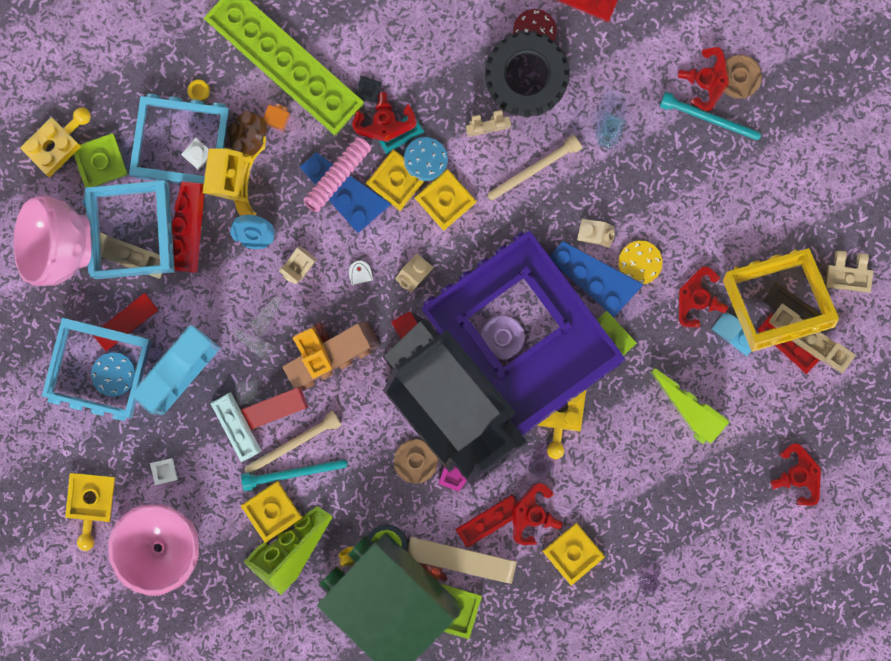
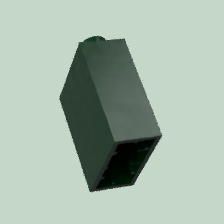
[316,532,464,661]

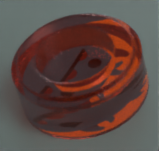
[314,321,331,343]

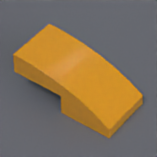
[293,326,333,379]

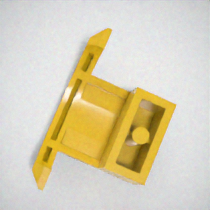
[203,136,266,216]

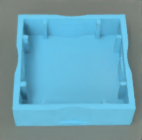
[131,325,221,415]

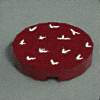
[513,9,557,41]

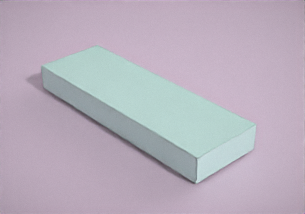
[210,392,262,462]

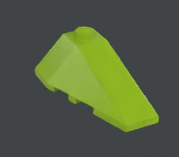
[650,368,730,444]
[244,506,332,595]

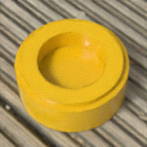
[187,80,210,101]

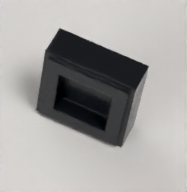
[355,76,382,104]

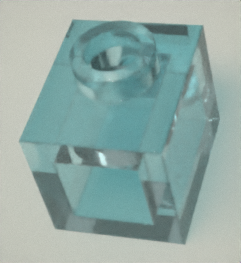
[595,112,627,149]

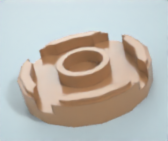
[724,55,762,99]
[394,439,438,484]

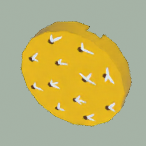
[618,241,663,284]

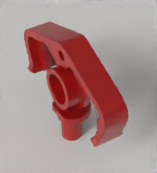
[678,47,729,111]
[352,92,417,141]
[679,266,728,328]
[770,444,821,506]
[513,483,563,545]

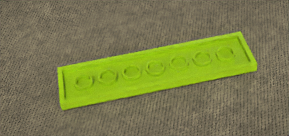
[204,0,364,136]

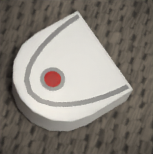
[349,261,373,285]

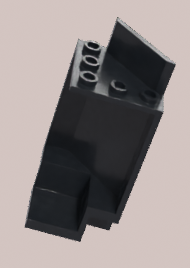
[382,318,528,487]

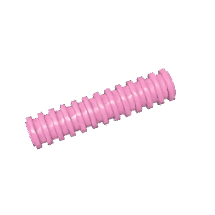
[303,137,371,212]

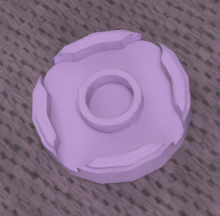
[481,316,525,360]

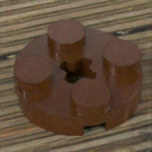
[228,110,267,156]

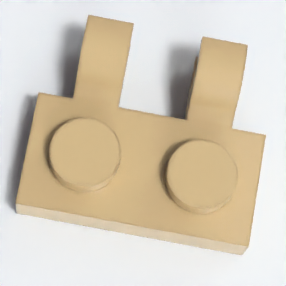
[466,110,511,137]
[825,251,873,293]

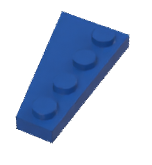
[300,153,391,233]
[549,241,644,317]

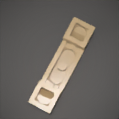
[100,233,163,279]
[769,304,856,374]

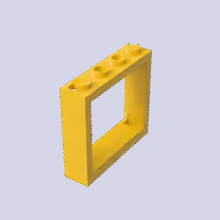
[723,248,839,352]

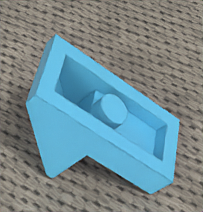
[712,312,751,356]

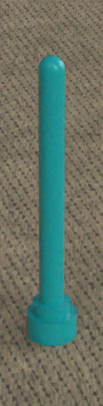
[659,91,761,140]
[241,459,348,492]

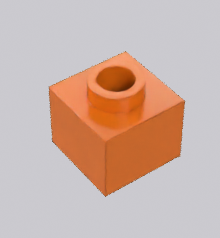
[263,104,291,132]

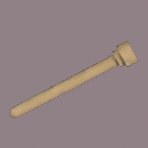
[488,134,583,200]
[245,410,342,474]

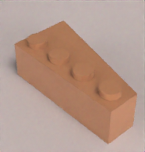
[282,322,381,391]

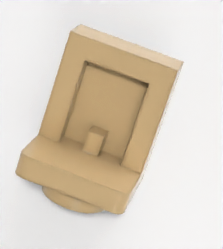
[577,219,615,248]
[279,246,317,284]
[395,253,434,293]

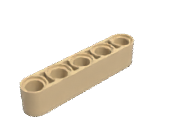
[407,537,517,584]

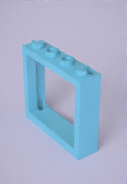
[129,94,231,184]
[83,181,175,279]
[42,318,152,421]

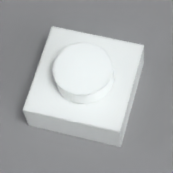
[181,138,209,170]
[150,458,178,485]

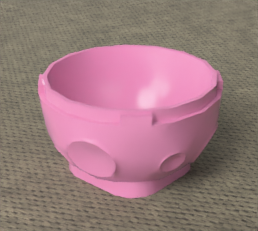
[13,195,91,286]
[108,504,199,596]

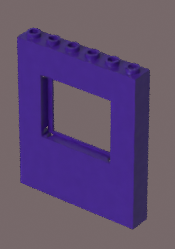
[421,230,625,435]

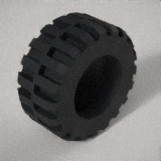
[485,30,570,118]

